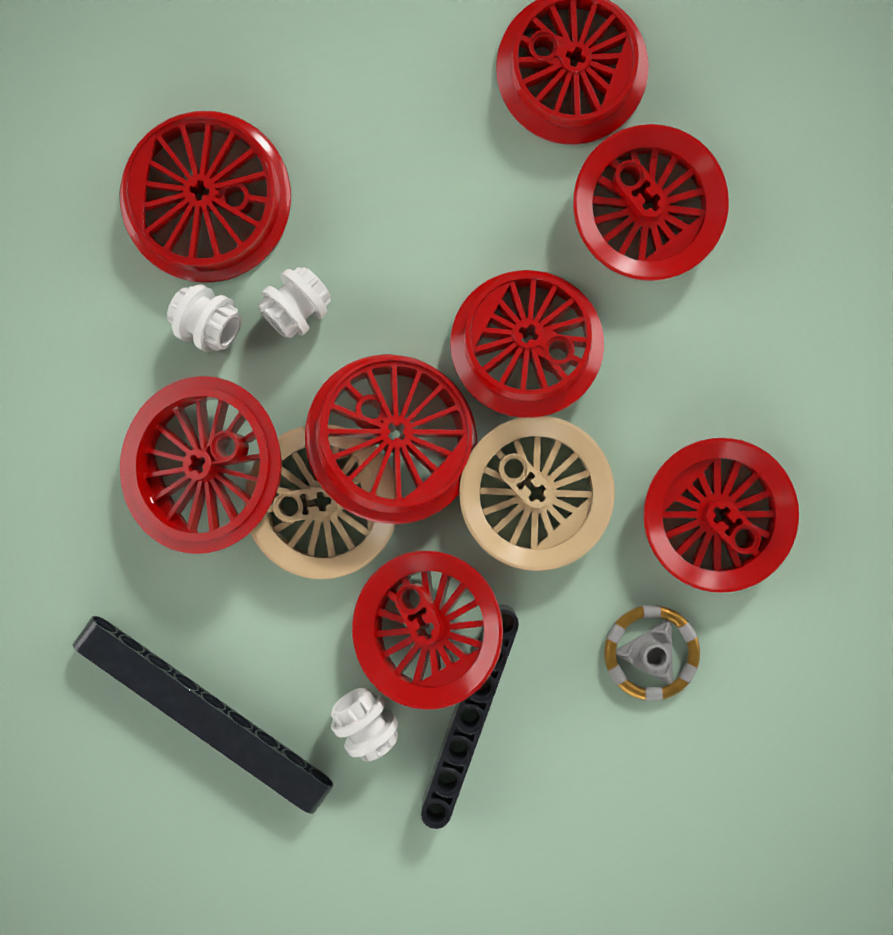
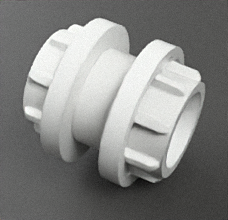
[258,267,331,338]
[167,284,241,353]
[330,688,399,761]

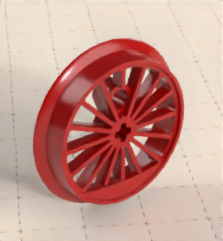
[120,111,291,283]
[305,354,477,524]
[120,376,282,554]

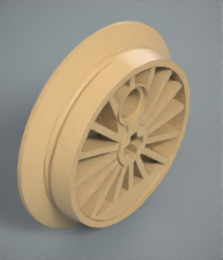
[460,416,615,571]
[244,424,396,579]

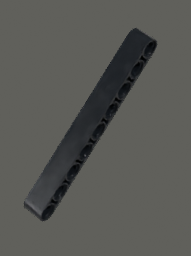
[72,616,334,814]

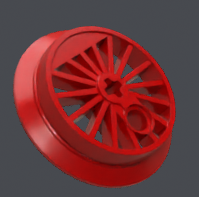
[496,0,649,145]
[573,124,729,281]
[450,270,604,418]
[643,438,799,593]
[352,551,503,710]

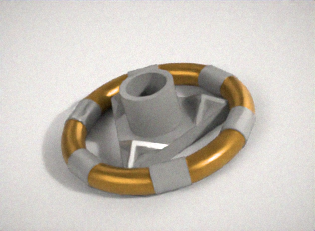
[604,605,700,701]

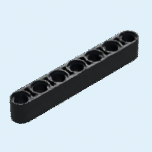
[421,604,519,829]

